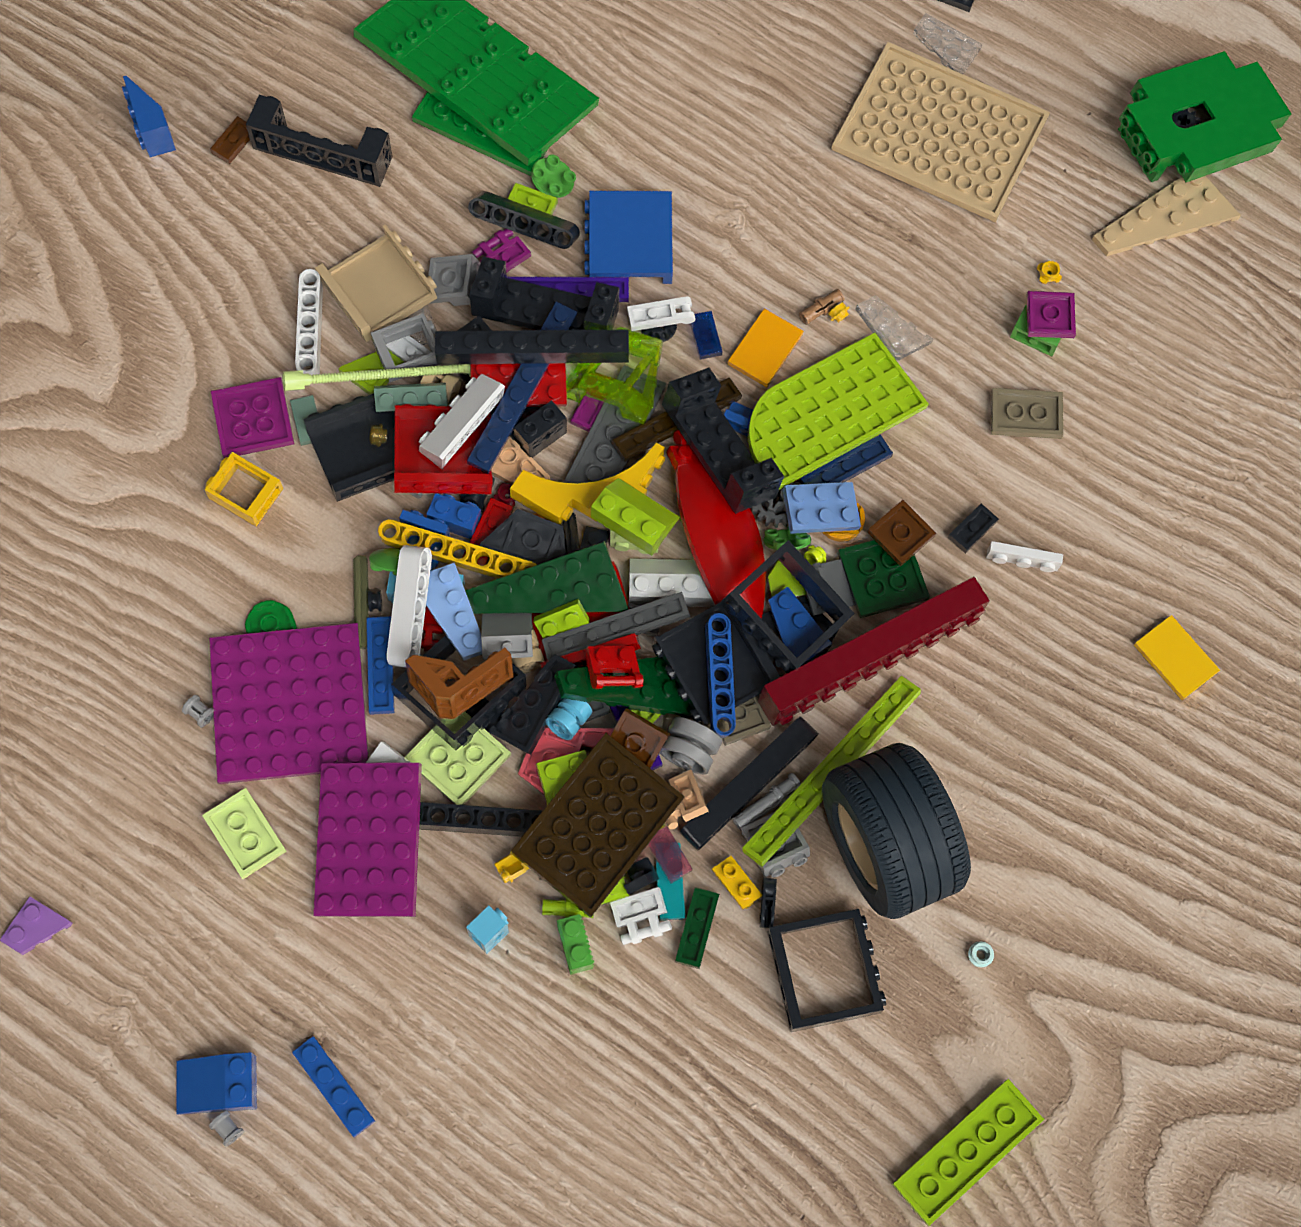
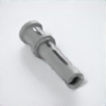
[732,773,801,831]

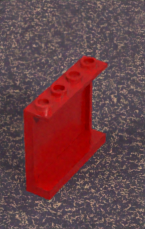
[394,404,493,494]

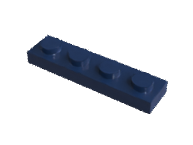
[799,434,893,484]

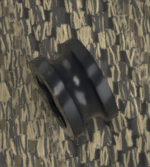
[368,590,383,612]

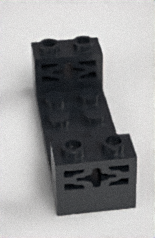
[246,94,393,187]
[469,256,619,330]
[451,316,567,458]
[662,367,784,514]

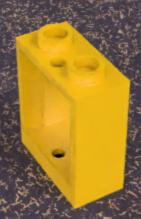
[205,452,283,527]

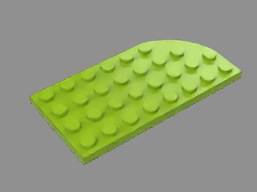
[748,333,929,489]

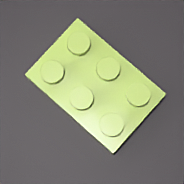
[202,788,287,879]

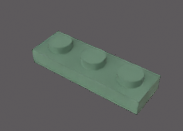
[374,383,448,412]

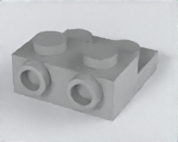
[428,254,480,306]
[741,812,810,878]

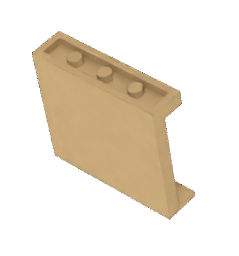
[315,225,437,343]

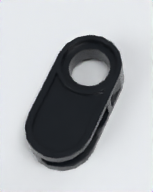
[760,878,777,928]

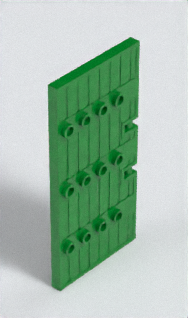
[354,0,599,166]

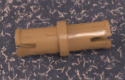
[799,289,845,325]

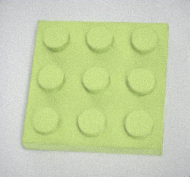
[405,712,511,805]

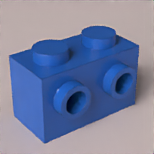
[426,493,482,539]

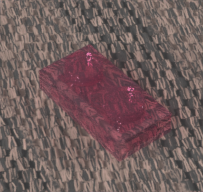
[648,826,693,884]

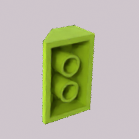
[591,478,679,556]

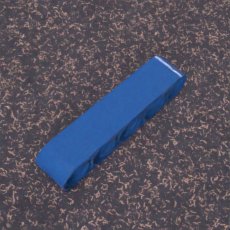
[705,613,736,738]

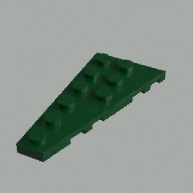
[465,541,629,614]
[554,657,691,719]

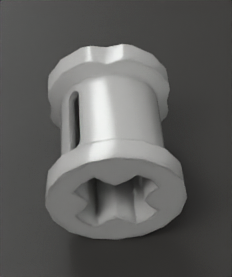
[182,695,215,728]
[209,1110,244,1147]

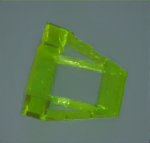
[566,327,663,424]

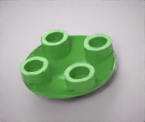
[531,155,576,198]
[763,526,811,550]
[369,548,401,576]

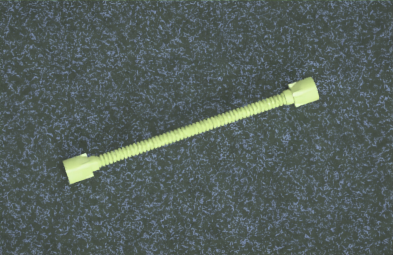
[282,364,470,391]

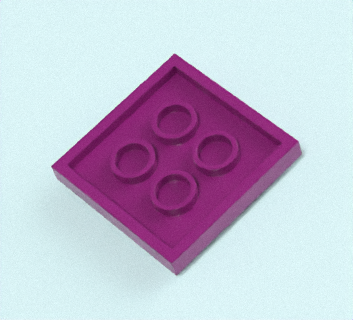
[210,377,295,458]

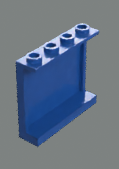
[585,191,673,284]

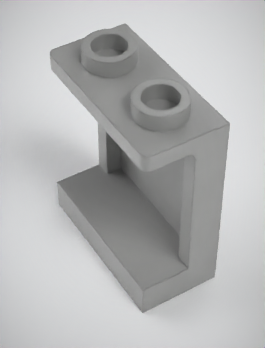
[481,613,533,659]

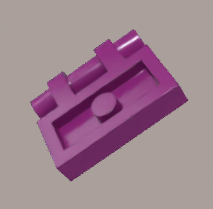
[471,229,531,273]

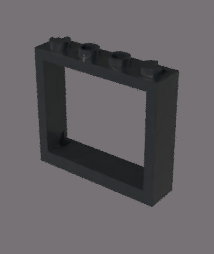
[721,540,855,674]
[391,635,527,750]
[767,909,886,1033]

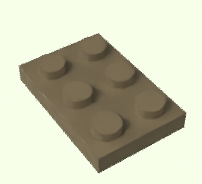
[991,388,1063,439]

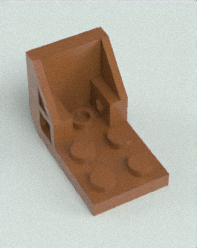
[405,648,513,719]

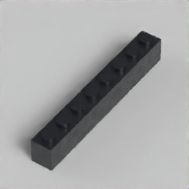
[435,330,629,364]

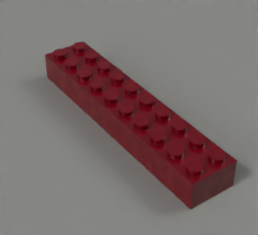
[758,576,990,726]

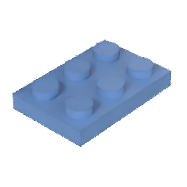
[782,482,861,534]

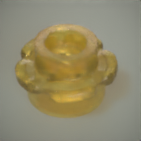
[370,424,387,447]

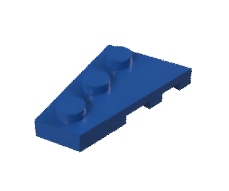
[768,587,832,668]

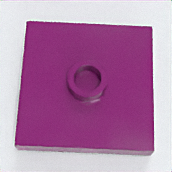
[1026,291,1076,339]

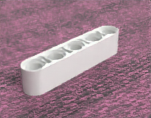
[295,269,323,375]
[387,545,432,667]

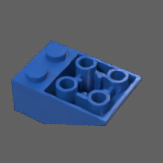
[122,76,176,157]

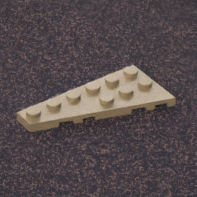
[1092,176,1241,256]

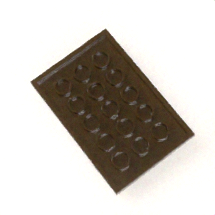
[510,733,685,918]

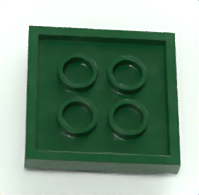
[837,540,930,618]

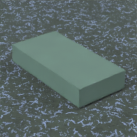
[290,395,317,446]

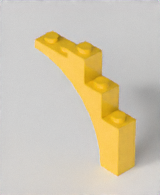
[510,442,666,525]

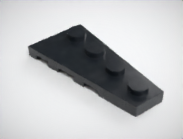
[487,654,578,755]

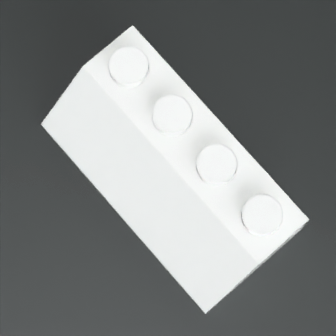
[419,374,505,469]
[629,559,715,607]

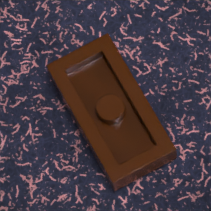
[210,116,250,164]

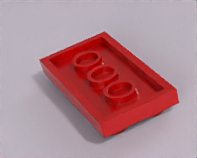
[470,363,567,407]

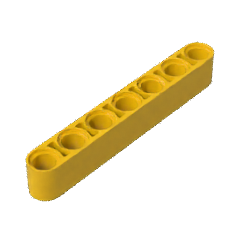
[378,519,537,579]

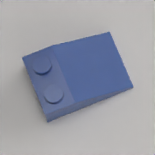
[176,1052,257,1115]

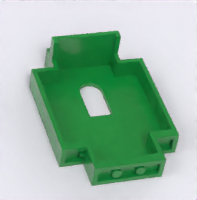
[1118,51,1292,183]

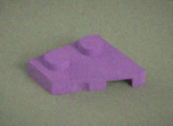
[0,897,73,955]

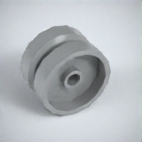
[660,717,723,775]

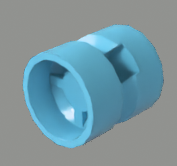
[546,698,593,740]

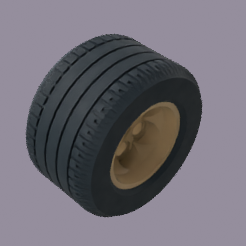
[822,743,971,919]

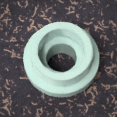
[968,941,994,968]

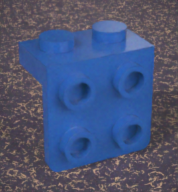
[393,510,450,571]

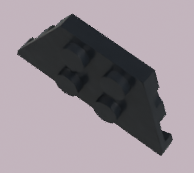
[480,509,566,565]

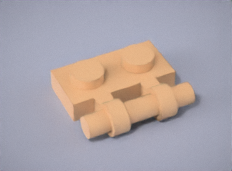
[665,770,708,829]

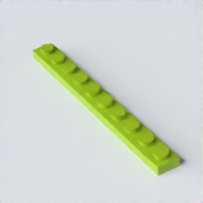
[742,676,921,867]

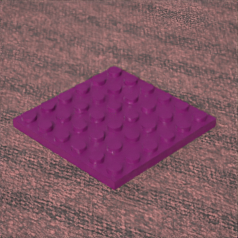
[209,623,369,784]

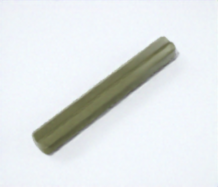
[353,556,369,649]

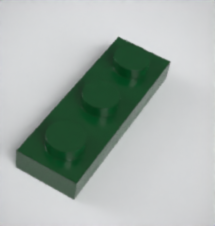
[675,887,720,969]

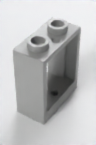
[371,313,438,382]

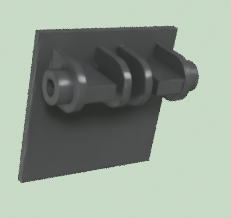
[806,559,854,616]

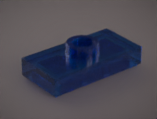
[690,311,723,360]

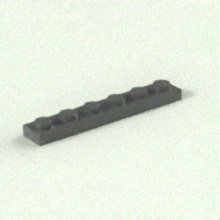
[542,592,690,660]

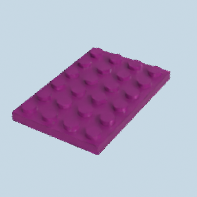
[314,763,422,917]

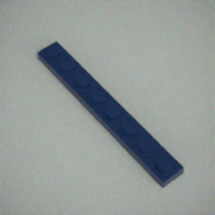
[467,302,577,474]

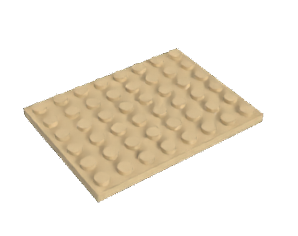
[831,42,1050,223]

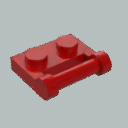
[585,646,643,689]

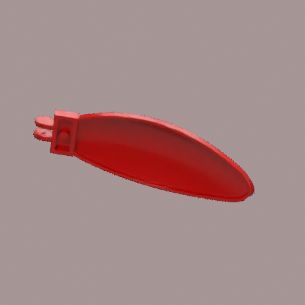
[666,431,766,619]

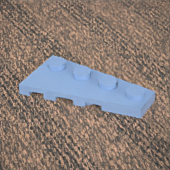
[426,563,482,660]

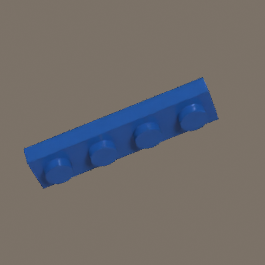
[367,616,395,715]
[292,1036,376,1138]

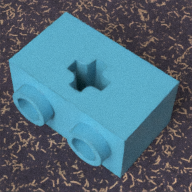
[466,906,509,954]

